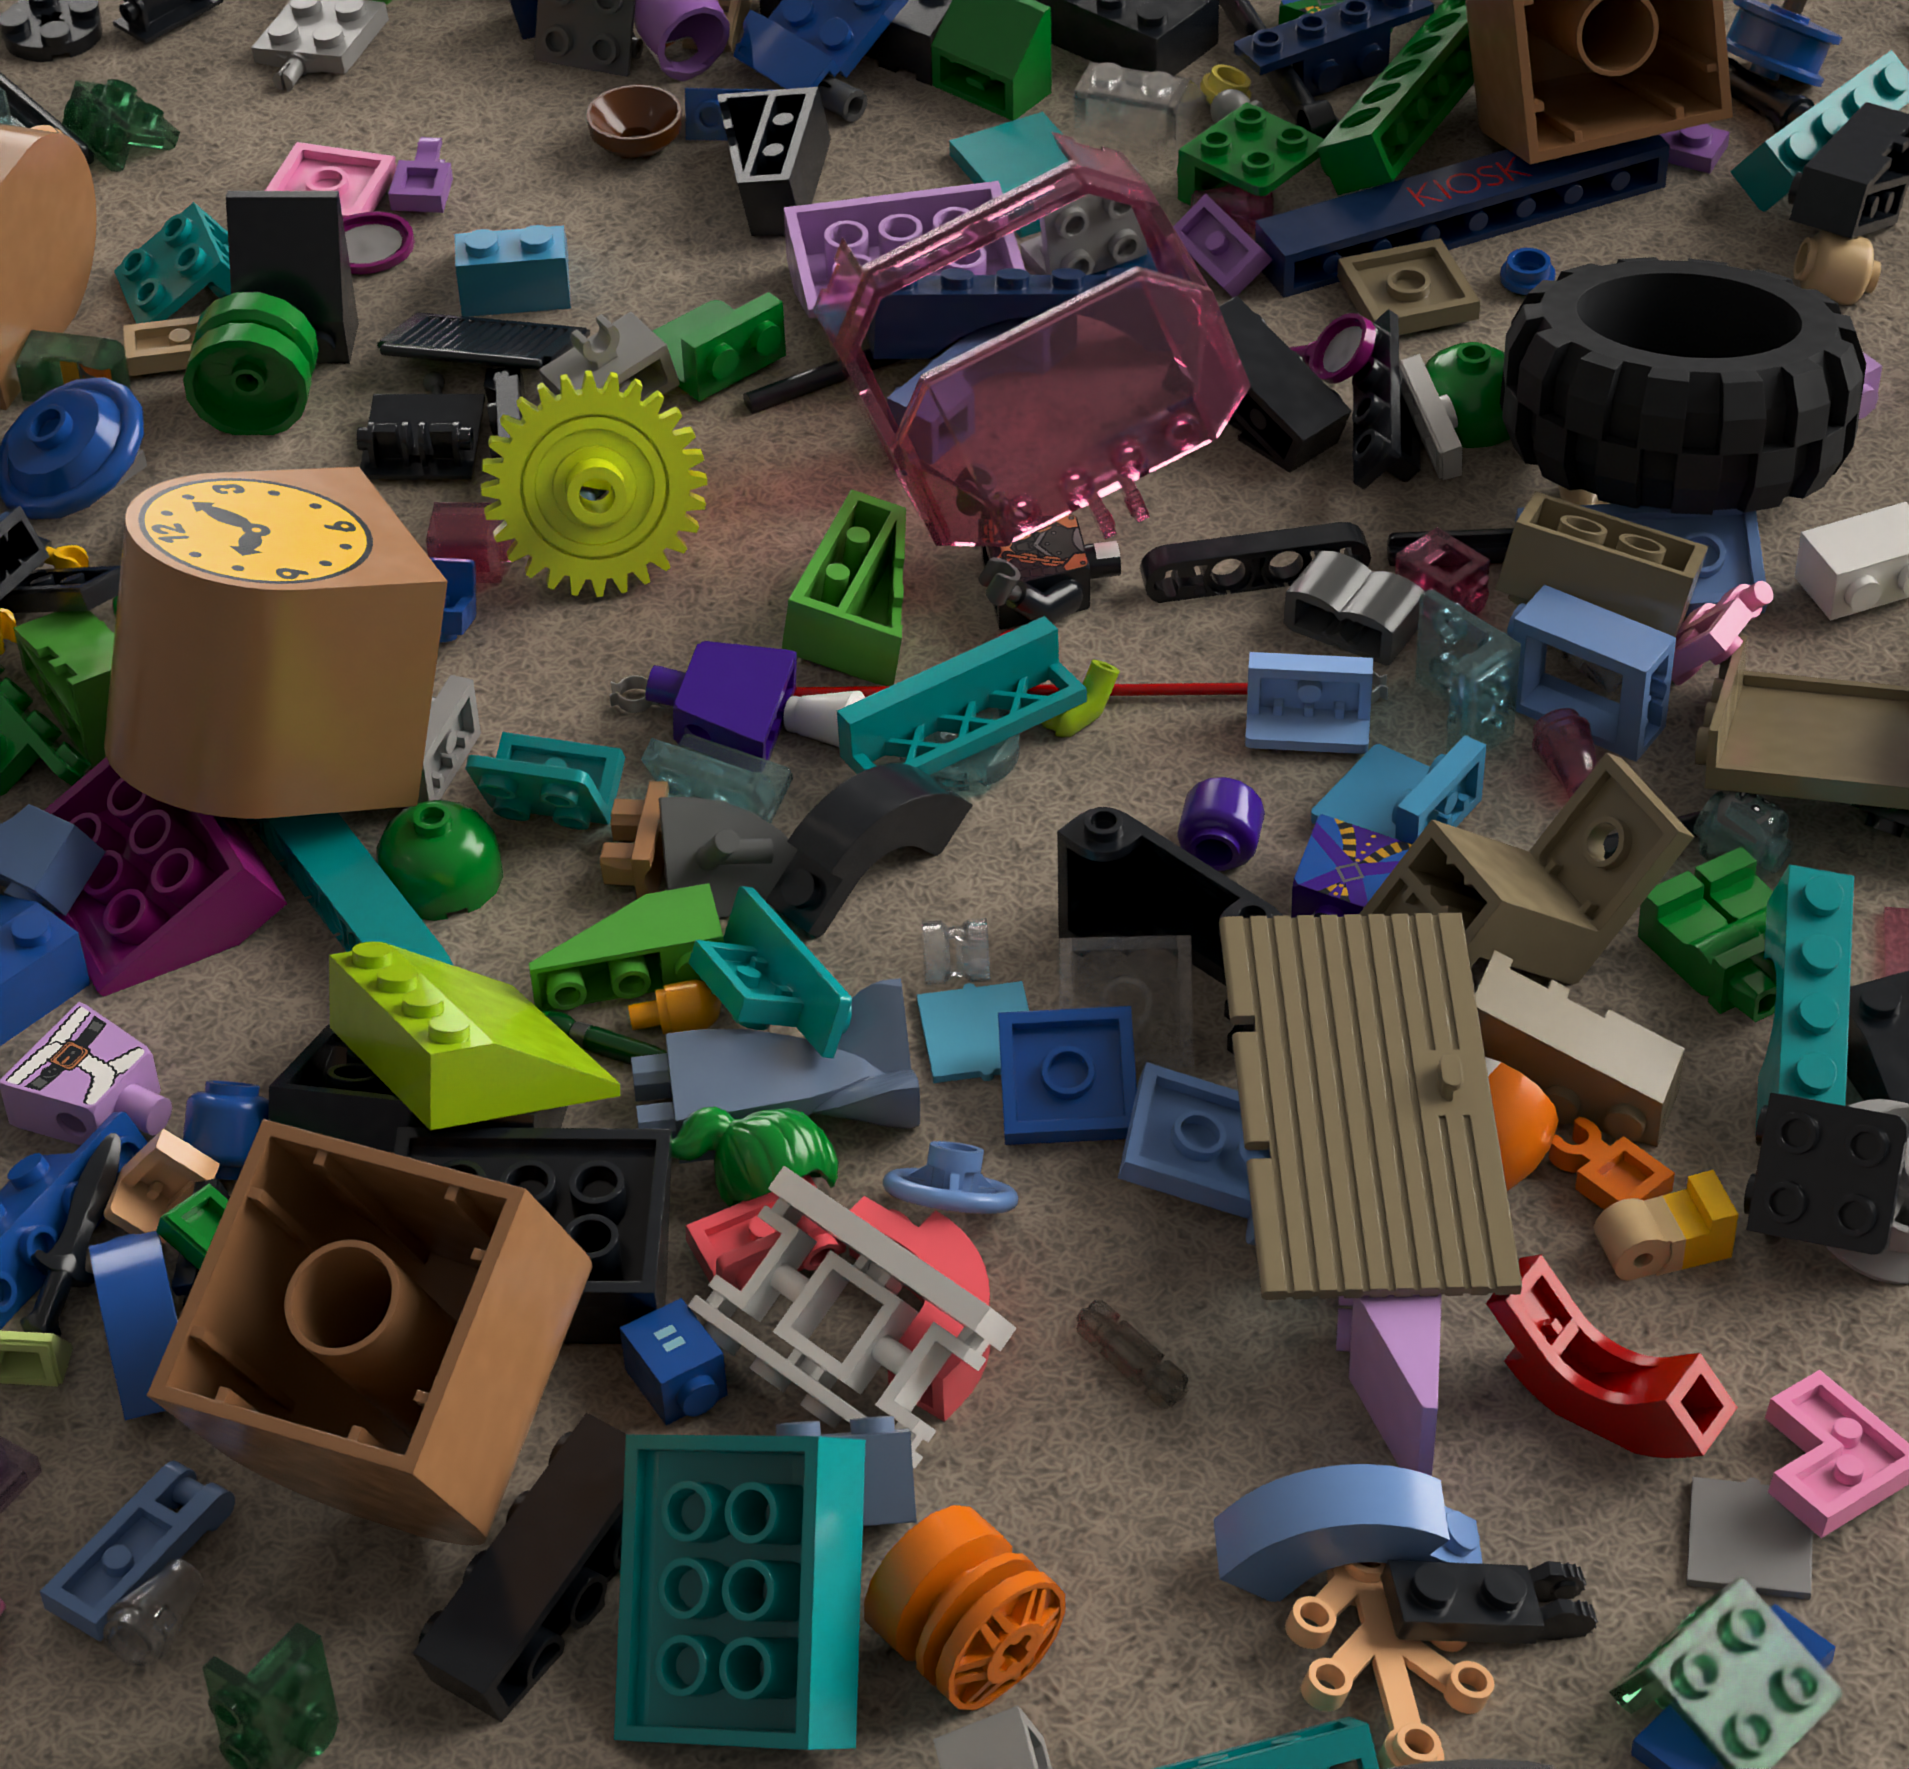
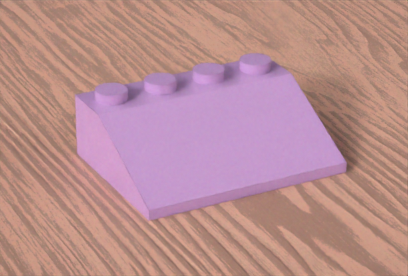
[784,181,1025,318]

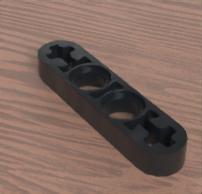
[1139,522,1371,603]

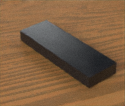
[0,566,121,613]

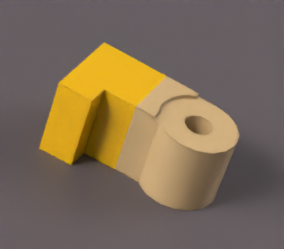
[1593,1169,1739,1281]

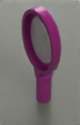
[343,211,415,274]
[1289,313,1376,384]

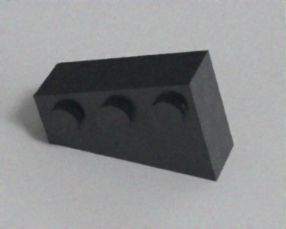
[717,87,831,236]
[1788,102,1909,239]
[1163,296,1352,473]

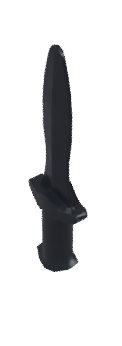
[20,1133,121,1337]

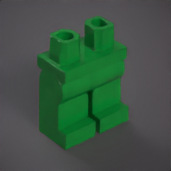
[1638,846,1776,1023]

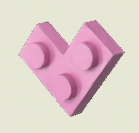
[1765,1370,1909,1538]

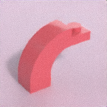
[849,1196,991,1422]

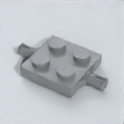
[251,0,389,91]

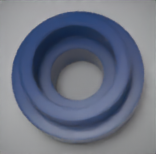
[1500,248,1556,295]

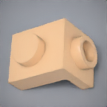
[104,1128,220,1246]

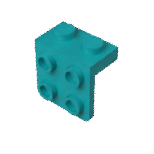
[465,732,626,830]

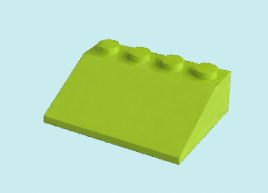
[329,942,620,1130]

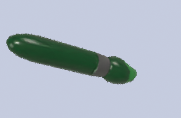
[542,1011,667,1065]

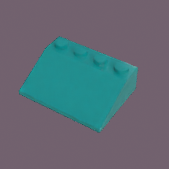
[614,1434,866,1750]

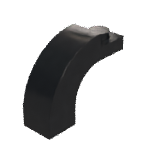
[765,763,973,938]

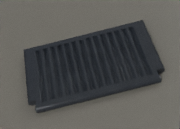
[377,312,590,370]

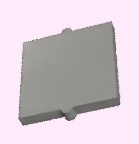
[1686,1477,1813,1600]

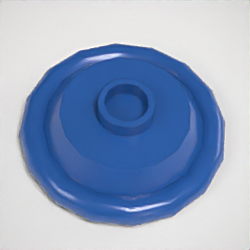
[0,377,144,520]

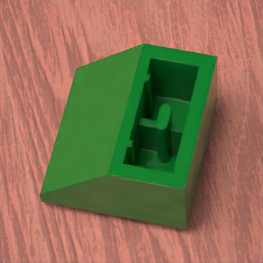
[931,0,1052,121]

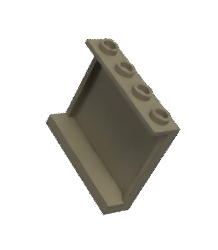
[1695,635,1909,810]

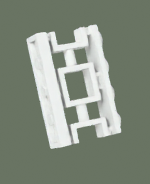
[688,1166,1016,1469]

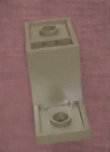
[1359,752,1694,985]

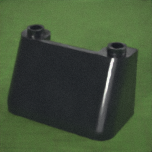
[1057,807,1283,1055]

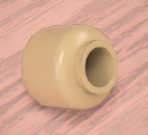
[1793,230,1881,306]

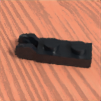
[1380,1560,1598,1644]

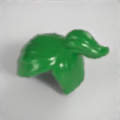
[672,1106,839,1207]

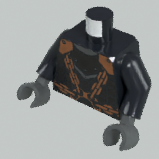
[959,464,1121,629]

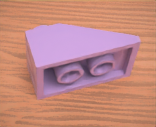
[1336,1294,1441,1476]

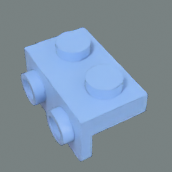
[1245,652,1373,754]

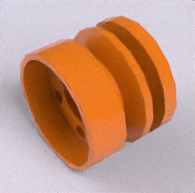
[863,1505,1066,1710]

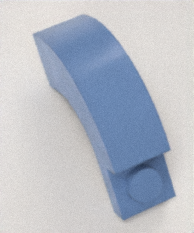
[1213,1464,1483,1602]

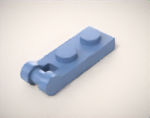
[40,1460,235,1642]

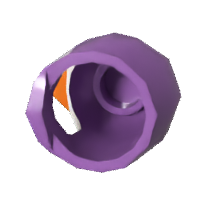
[634,0,730,81]

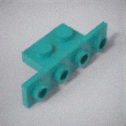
[689,886,852,1058]

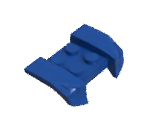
[733,0,909,89]

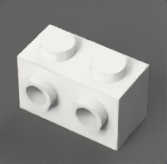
[1794,502,1909,621]

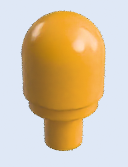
[628,980,721,1035]

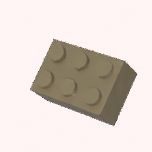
[1495,491,1709,637]

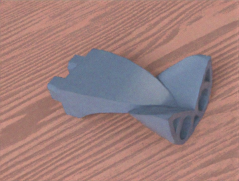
[631,978,920,1164]

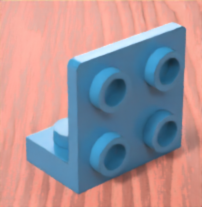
[1311,735,1486,844]

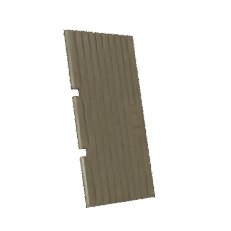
[1219,912,1522,1300]

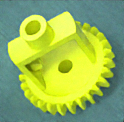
[480,371,708,597]

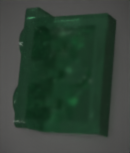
[62,79,180,172]
[202,1622,340,1769]

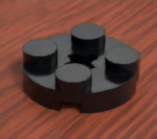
[0,0,103,62]

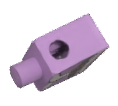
[0,1002,172,1146]

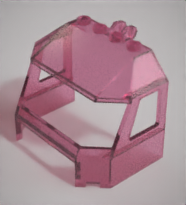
[813,131,1251,547]

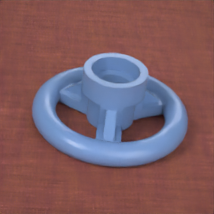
[883,1141,1018,1214]

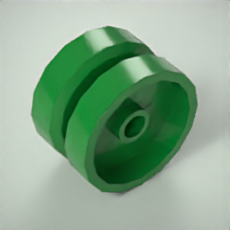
[183,292,318,435]

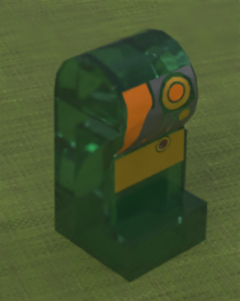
[16,330,131,402]

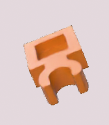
[1548,1117,1675,1210]

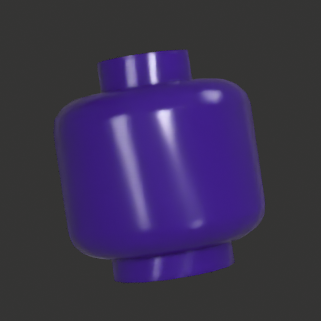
[1177,777,1265,871]

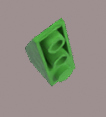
[529,883,724,1012]

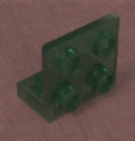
[1609,1576,1842,1769]

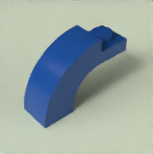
[89,1231,178,1420]

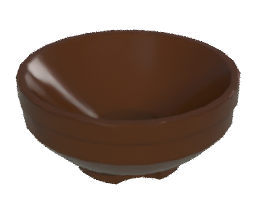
[586,85,682,159]

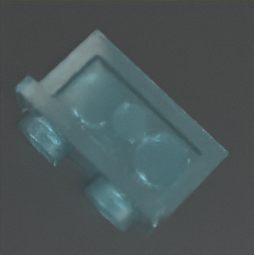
[641,734,793,824]

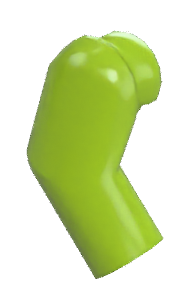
[1041,659,1120,737]

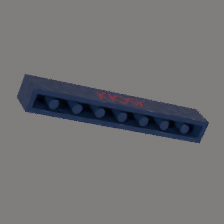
[1255,134,1670,298]

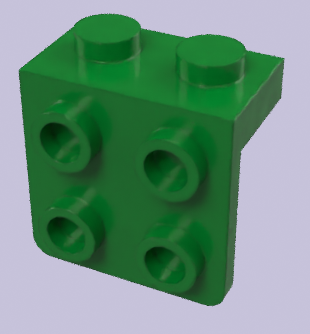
[1177,102,1324,207]
[653,292,786,402]

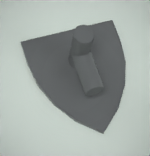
[658,797,798,919]

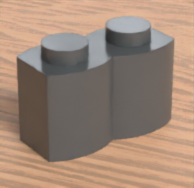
[1283,551,1426,666]

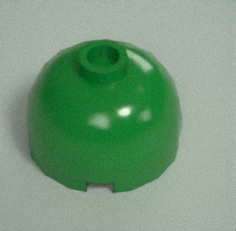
[1425,342,1510,448]
[376,799,503,921]

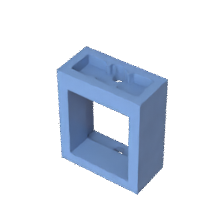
[1503,584,1676,762]

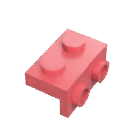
[686,1175,846,1291]

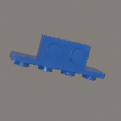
[0,1111,148,1330]

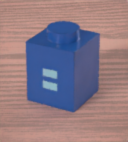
[620,1298,728,1426]

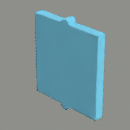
[917,981,1029,1083]

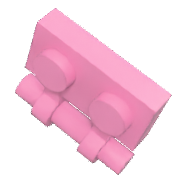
[1671,581,1773,686]

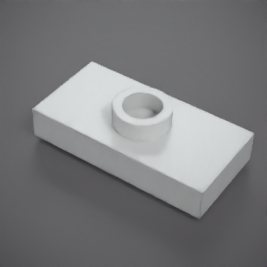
[1399,354,1462,480]

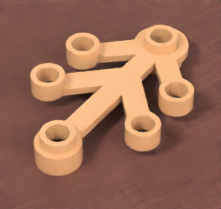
[1285,1562,1494,1769]

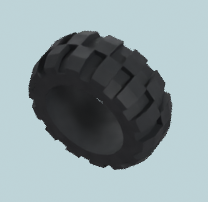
[1500,257,1867,515]

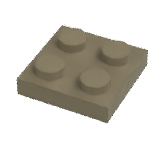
[1337,238,1480,335]

